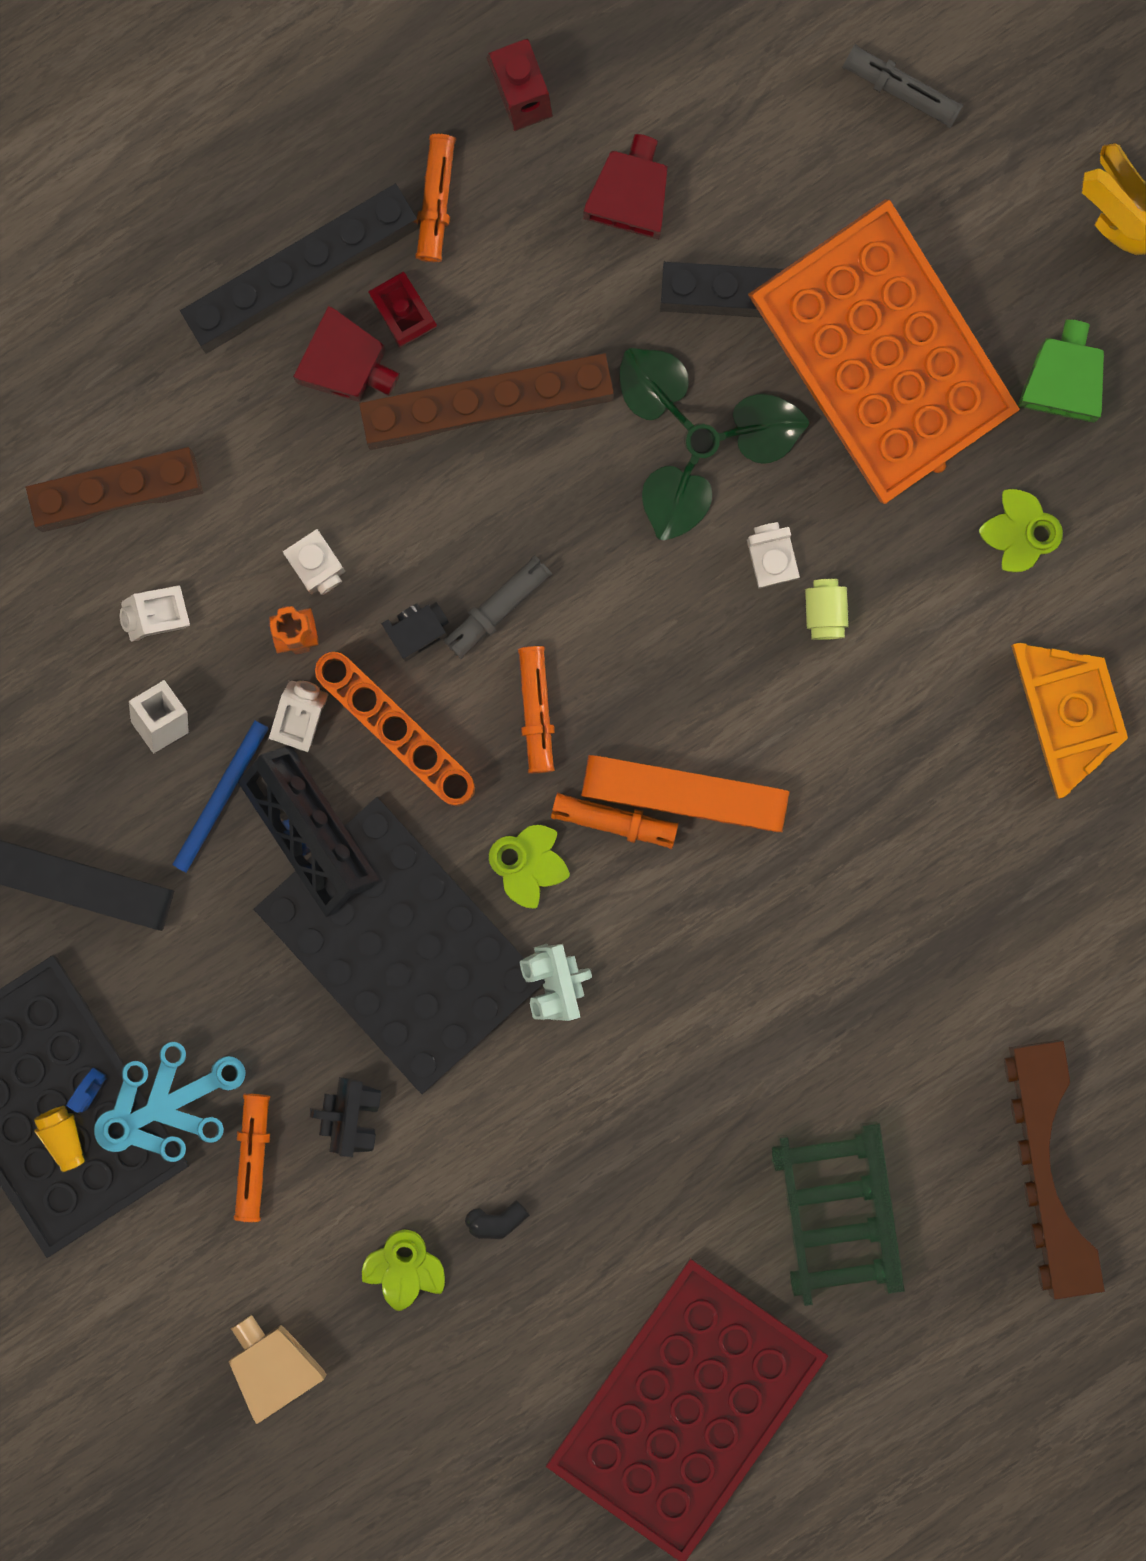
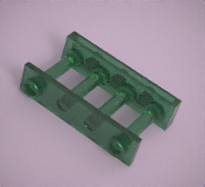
[771,1121,905,1306]

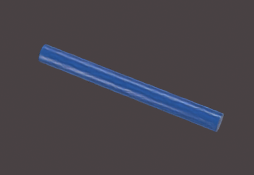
[172,720,269,873]

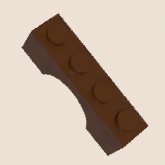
[25,447,203,532]

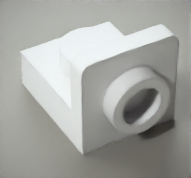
[747,522,800,589]
[283,529,346,595]
[120,585,190,642]
[269,681,329,752]

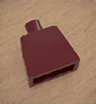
[486,38,553,131]
[583,134,668,240]
[293,306,400,402]

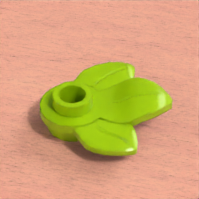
[979,489,1063,572]
[489,825,570,909]
[362,1230,445,1311]

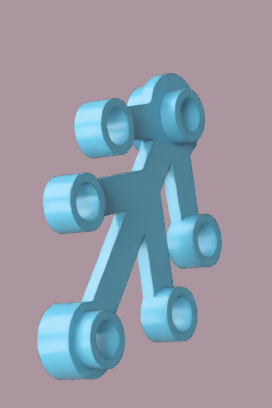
[94,1042,246,1162]

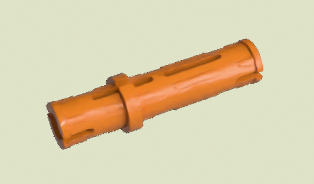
[415,134,456,262]
[518,646,555,773]
[551,793,679,849]
[234,1094,270,1222]

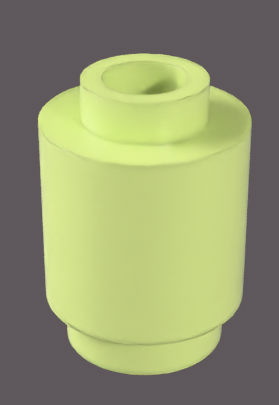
[805,579,849,640]

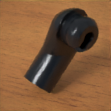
[465,1200,530,1239]

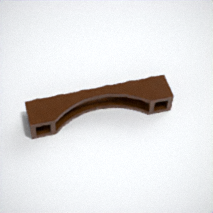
[359,353,614,450]
[1004,1040,1105,1300]

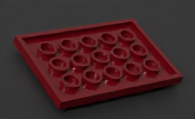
[546,1258,828,1561]

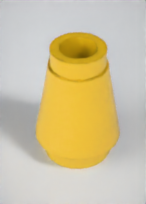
[34,1106,85,1172]

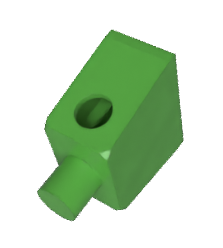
[1018,320,1104,423]

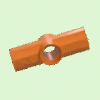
[269,606,319,654]

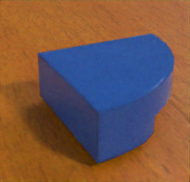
[66,1068,106,1113]

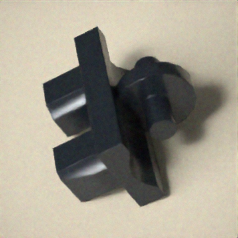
[309,1077,381,1157]

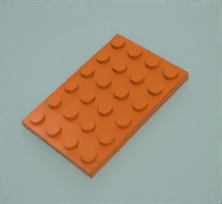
[748,199,1020,504]

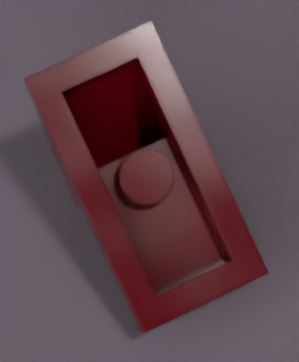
[368,271,437,348]

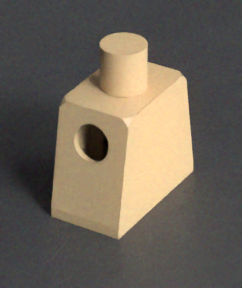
[229,1315,327,1424]

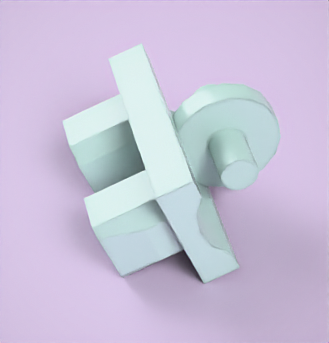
[520,944,592,1021]

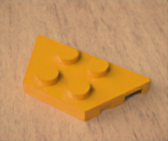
[1011,643,1128,799]

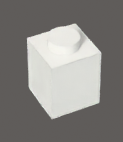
[129,680,189,754]

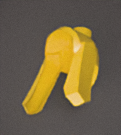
[1082,143,1146,255]

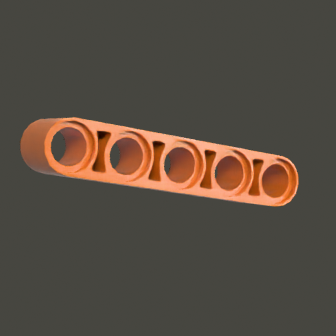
[315,652,475,806]
[581,755,790,833]

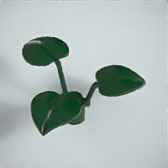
[620,348,809,540]

